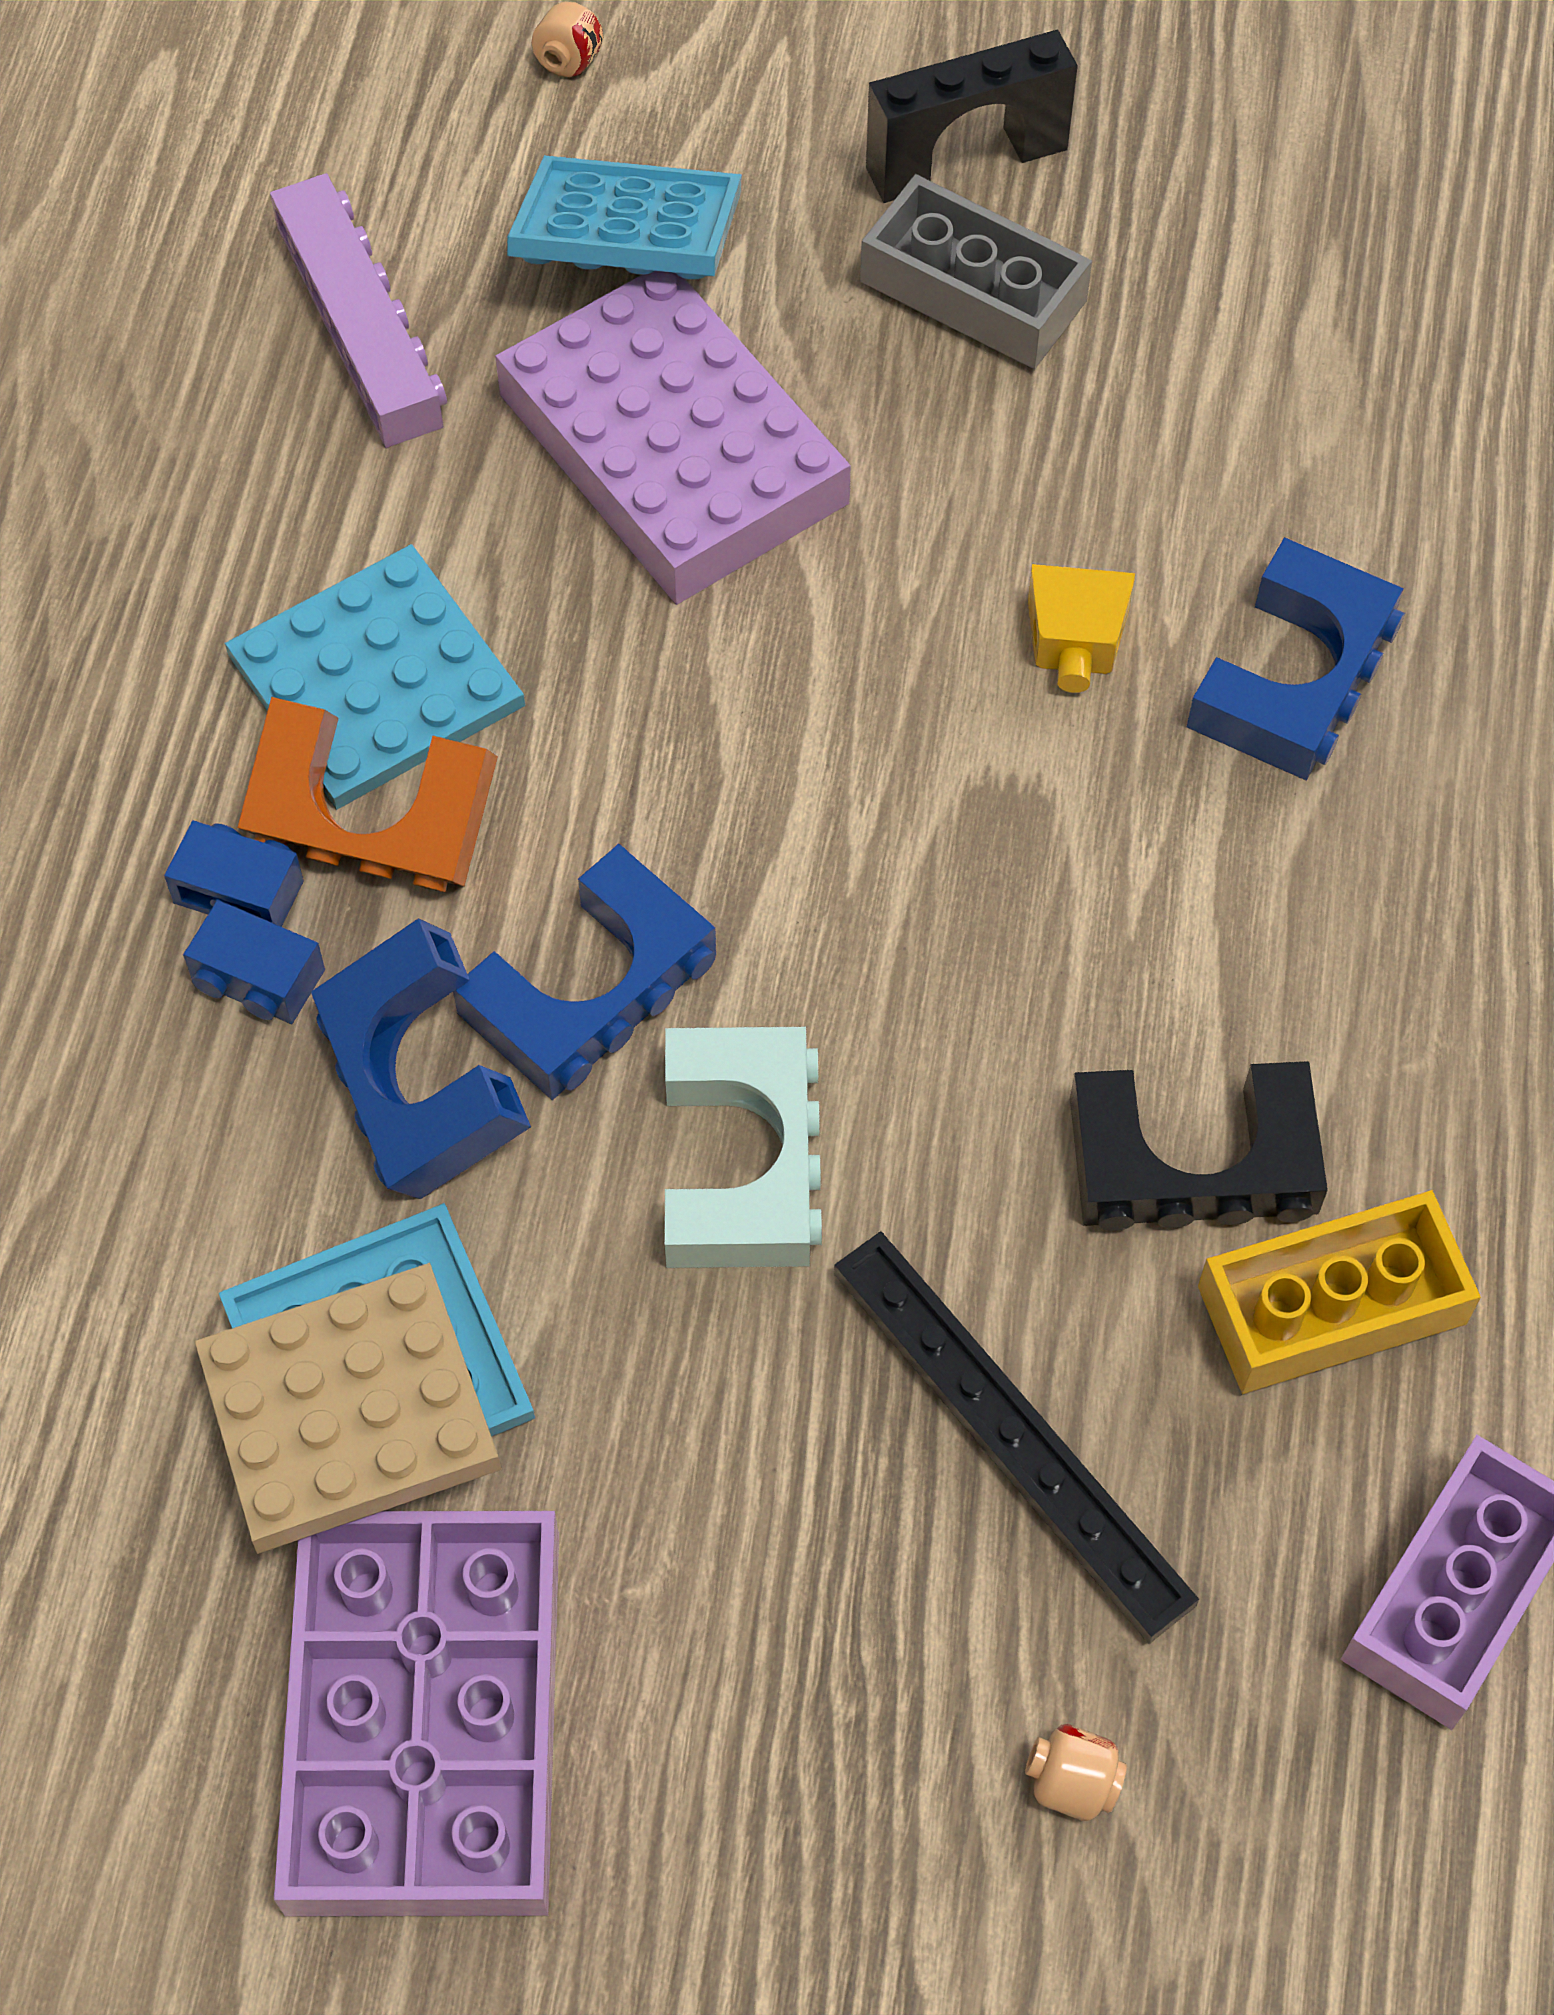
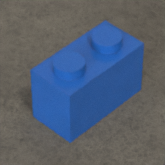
[164,820,304,927]
[183,900,325,1024]

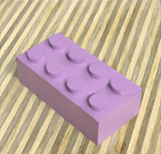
[1340,1435,1554,1730]

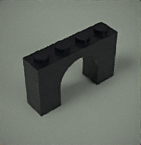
[866,29,1078,203]
[1070,1061,1328,1231]

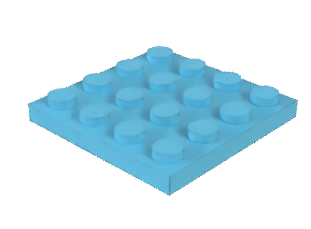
[507,155,742,279]
[225,544,525,810]
[219,1203,535,1437]

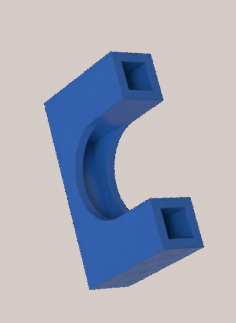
[1187,537,1405,781]
[453,844,716,1100]
[311,918,531,1199]

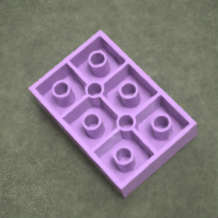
[495,271,851,605]
[274,1511,559,1916]

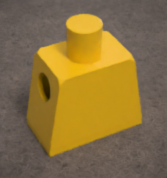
[1028,564,1135,693]

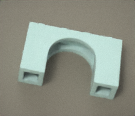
[665,1027,822,1268]

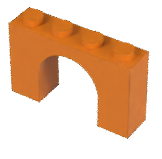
[237,697,498,892]

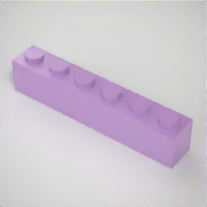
[270,173,447,448]

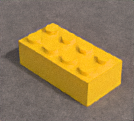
[1198,1190,1481,1394]

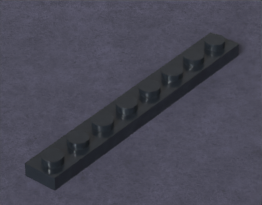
[834,1231,1199,1644]

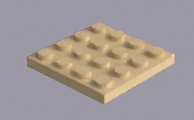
[195,1263,502,1554]

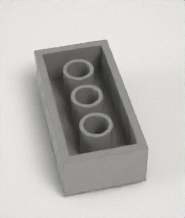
[860,174,1092,369]

